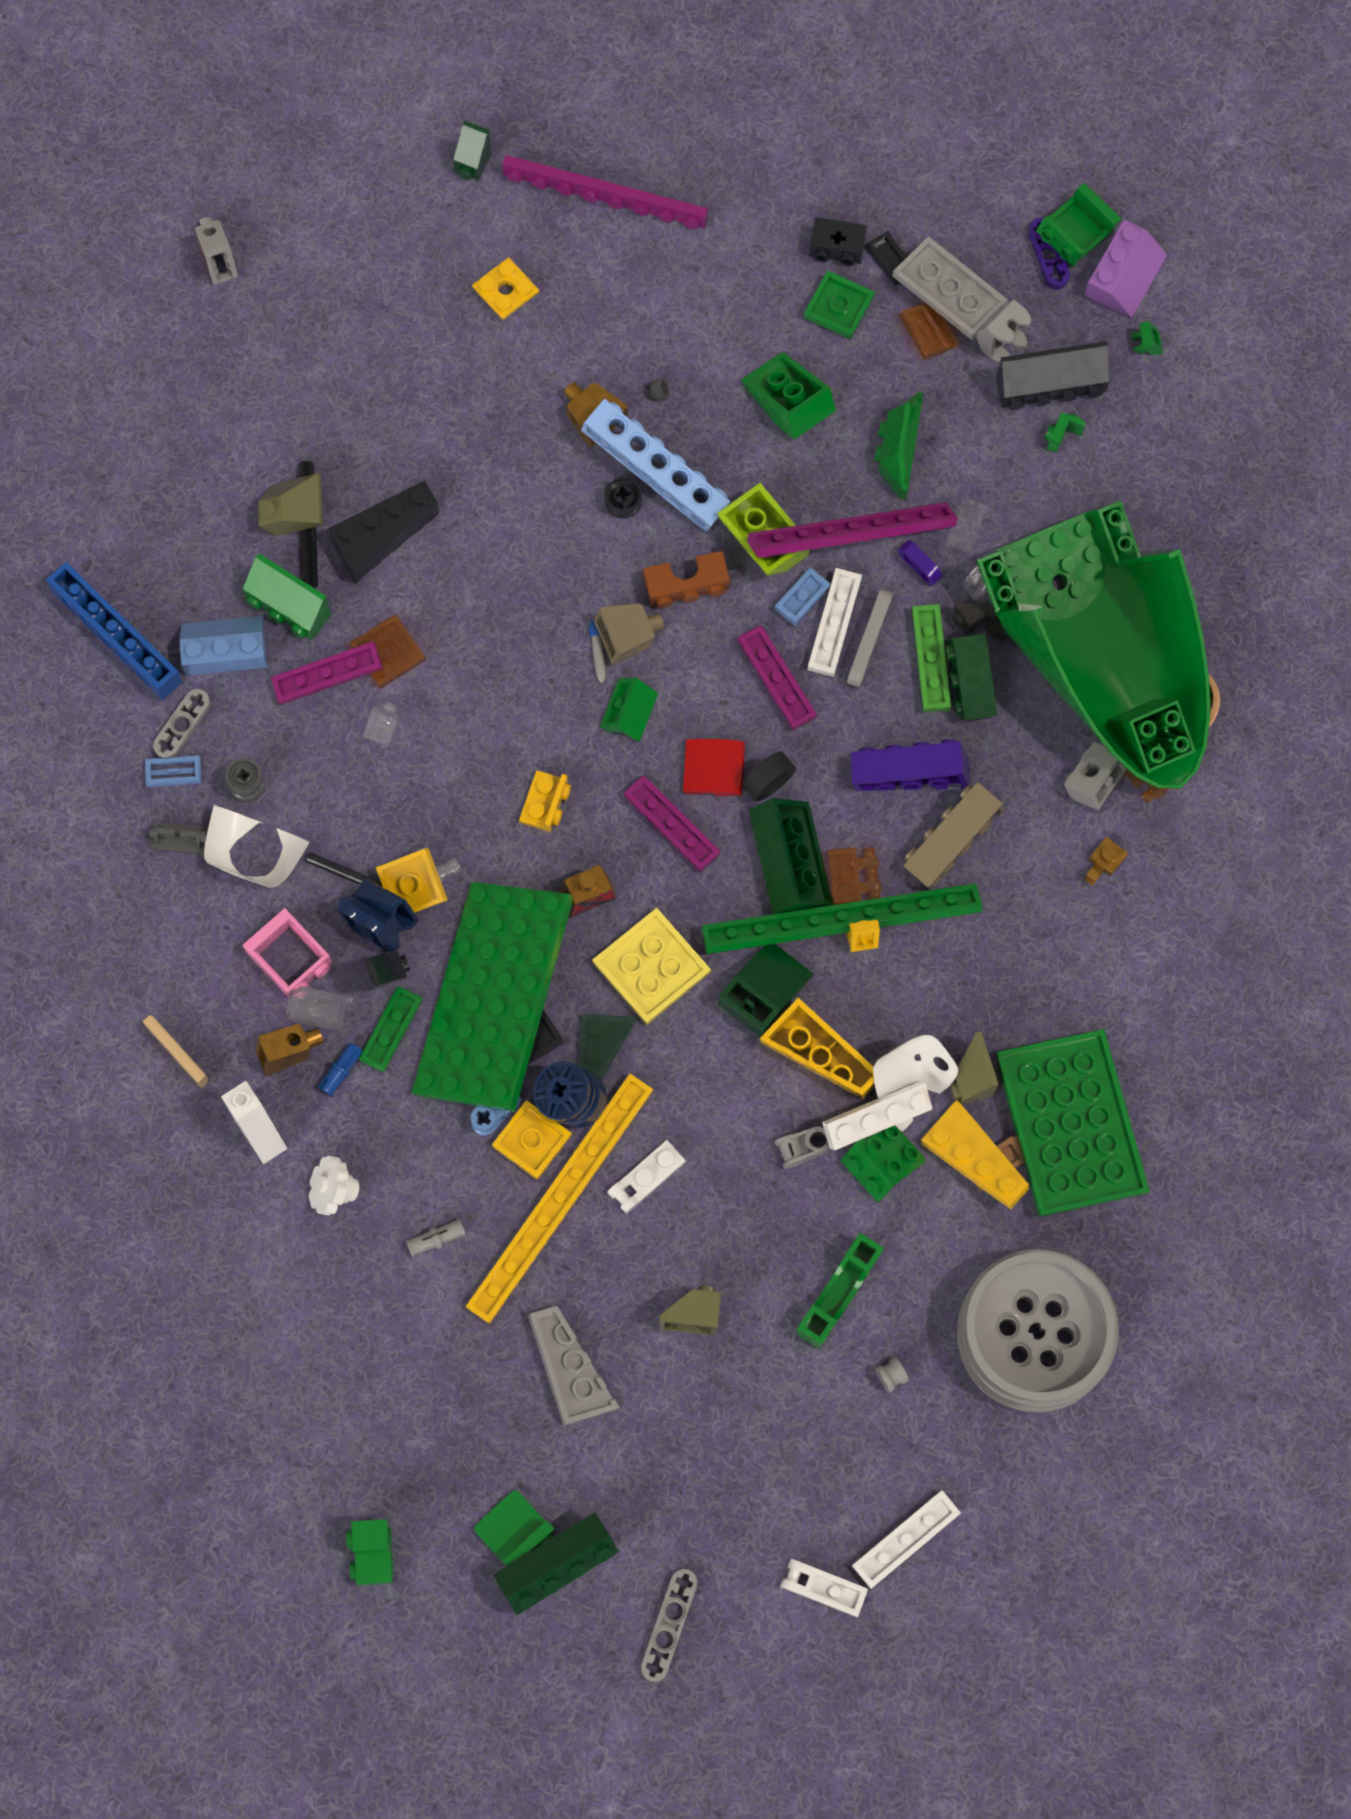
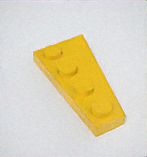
[921,1100,1029,1209]

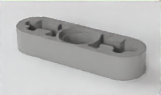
[153,689,211,758]

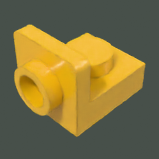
[846,920,880,952]

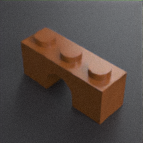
[643,551,730,608]

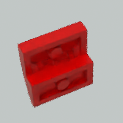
[683,739,745,797]

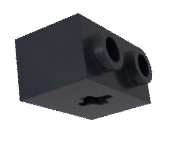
[809,217,867,266]

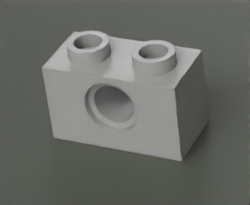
[1064,742,1126,811]

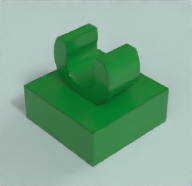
[1131,321,1163,355]

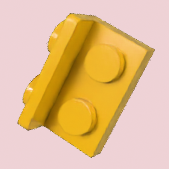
[519,770,571,832]

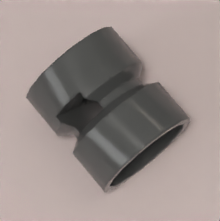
[225,758,265,803]

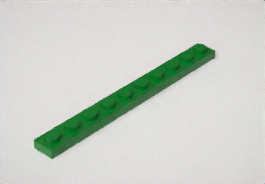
[702,883,983,954]

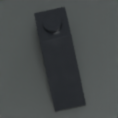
[365,951,410,990]

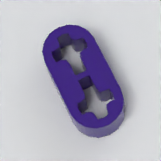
[897,540,943,586]

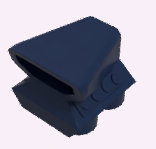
[337,879,419,952]

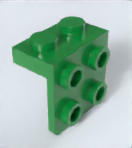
[840,1125,925,1203]
[474,1490,555,1566]

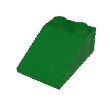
[741,352,836,440]

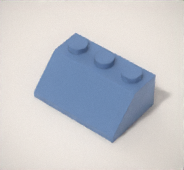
[180,616,267,676]

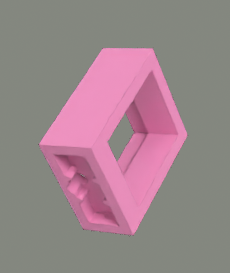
[243,908,332,999]

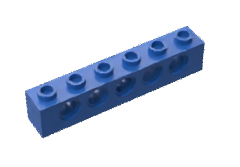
[46,562,183,701]

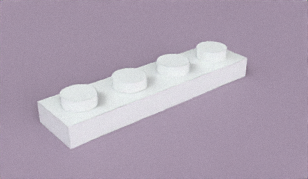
[807,568,862,677]
[822,1081,932,1150]
[852,1490,961,1590]

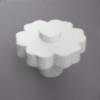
[309,1156,359,1215]

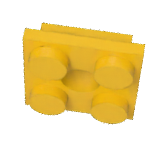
[472,257,539,320]

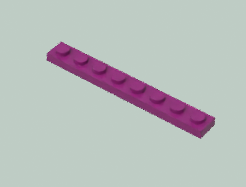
[503,155,708,229]
[747,502,958,558]

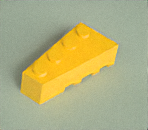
[760,998,875,1099]

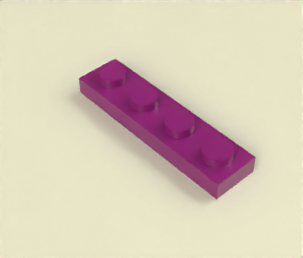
[738,625,817,731]
[271,641,384,705]
[624,775,721,873]

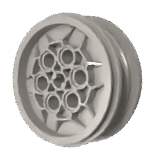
[957,1249,1119,1413]

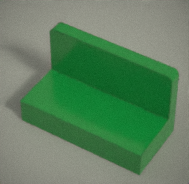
[600,678,658,741]

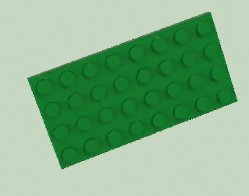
[411,882,574,1112]

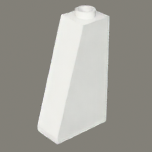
[221,1081,287,1164]

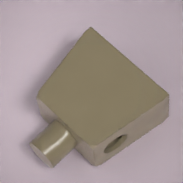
[594,603,664,665]

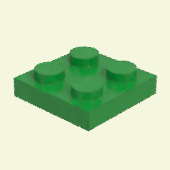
[804,270,875,340]

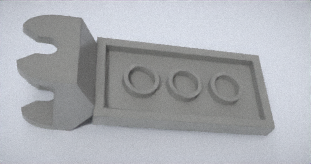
[893,236,1031,363]

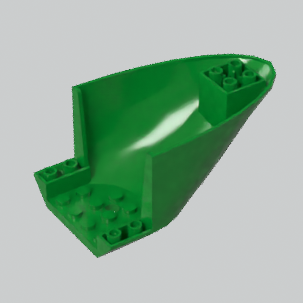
[976,500,1210,788]

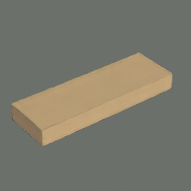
[142,1015,209,1088]

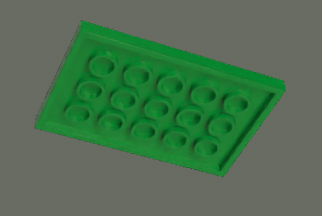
[995,1029,1150,1218]

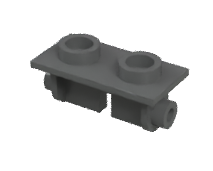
[150,822,208,854]

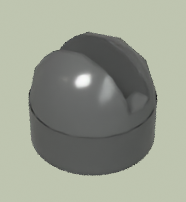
[647,378,670,401]

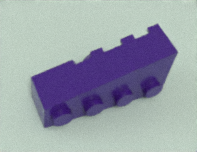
[851,739,970,791]

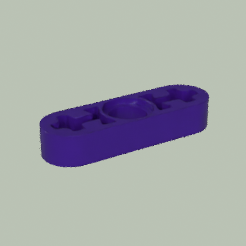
[1028,218,1070,290]

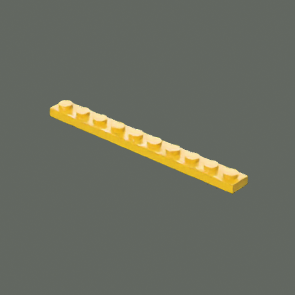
[466,1074,653,1324]

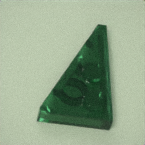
[579,1014,636,1080]

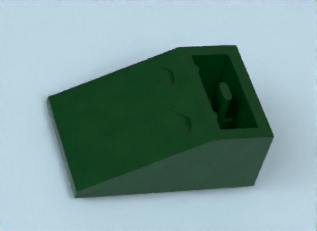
[718,944,814,1038]

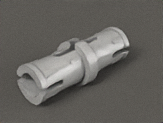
[406,1219,466,1258]

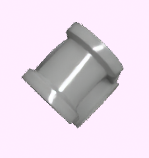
[774,1126,830,1169]

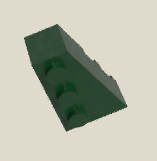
[946,634,997,721]

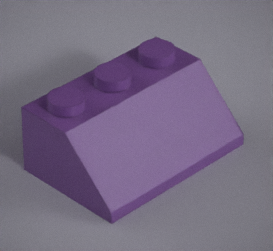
[1084,219,1167,319]

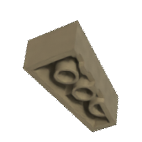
[903,782,1006,890]

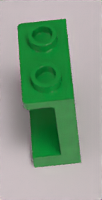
[1036,183,1121,267]

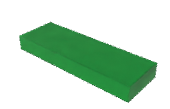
[358,986,423,1073]

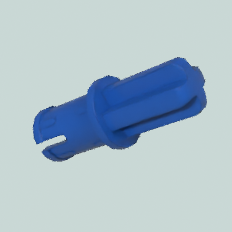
[317,1043,362,1097]

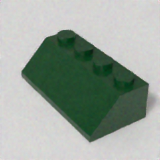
[749,798,834,914]
[493,1512,619,1615]

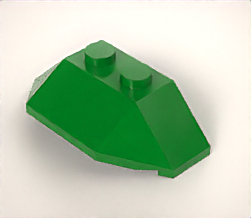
[874,392,924,500]

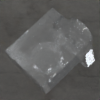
[363,702,404,747]

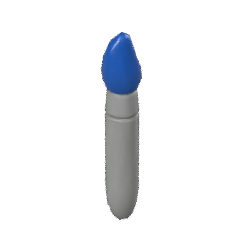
[589,619,606,683]

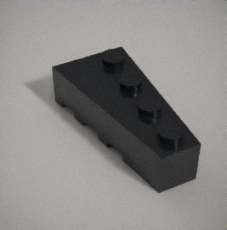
[328,480,439,584]

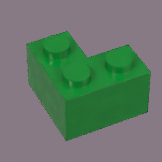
[346,1519,394,1586]

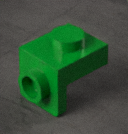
[1045,412,1086,453]

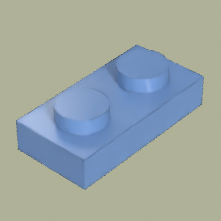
[775,568,831,626]

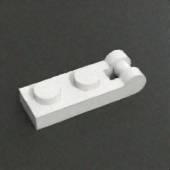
[607,1140,686,1214]
[780,1559,868,1617]

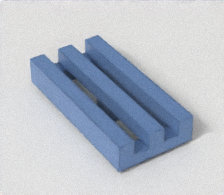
[145,755,202,787]

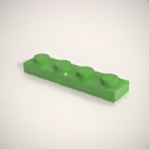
[912,604,951,713]

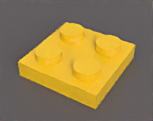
[376,848,448,913]
[492,1100,572,1180]

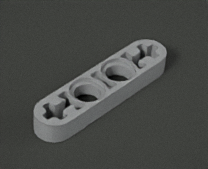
[847,588,894,688]
[641,1569,697,1682]

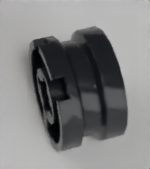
[605,477,642,519]

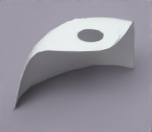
[204,805,310,888]
[873,1035,958,1132]

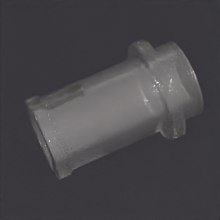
[436,857,462,883]

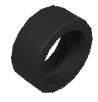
[743,751,796,802]

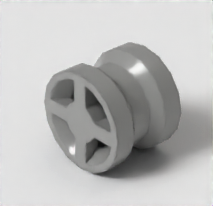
[874,1356,909,1393]

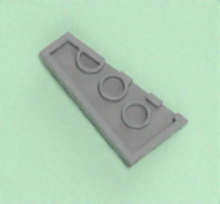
[528,1306,620,1426]

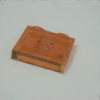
[350,614,426,689]

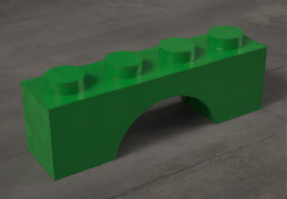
[796,1233,884,1350]

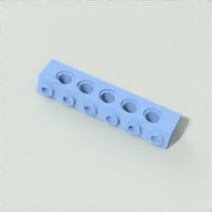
[581,399,730,532]

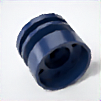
[533,1061,607,1129]

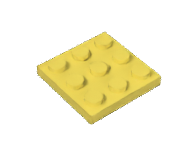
[592,908,711,1025]

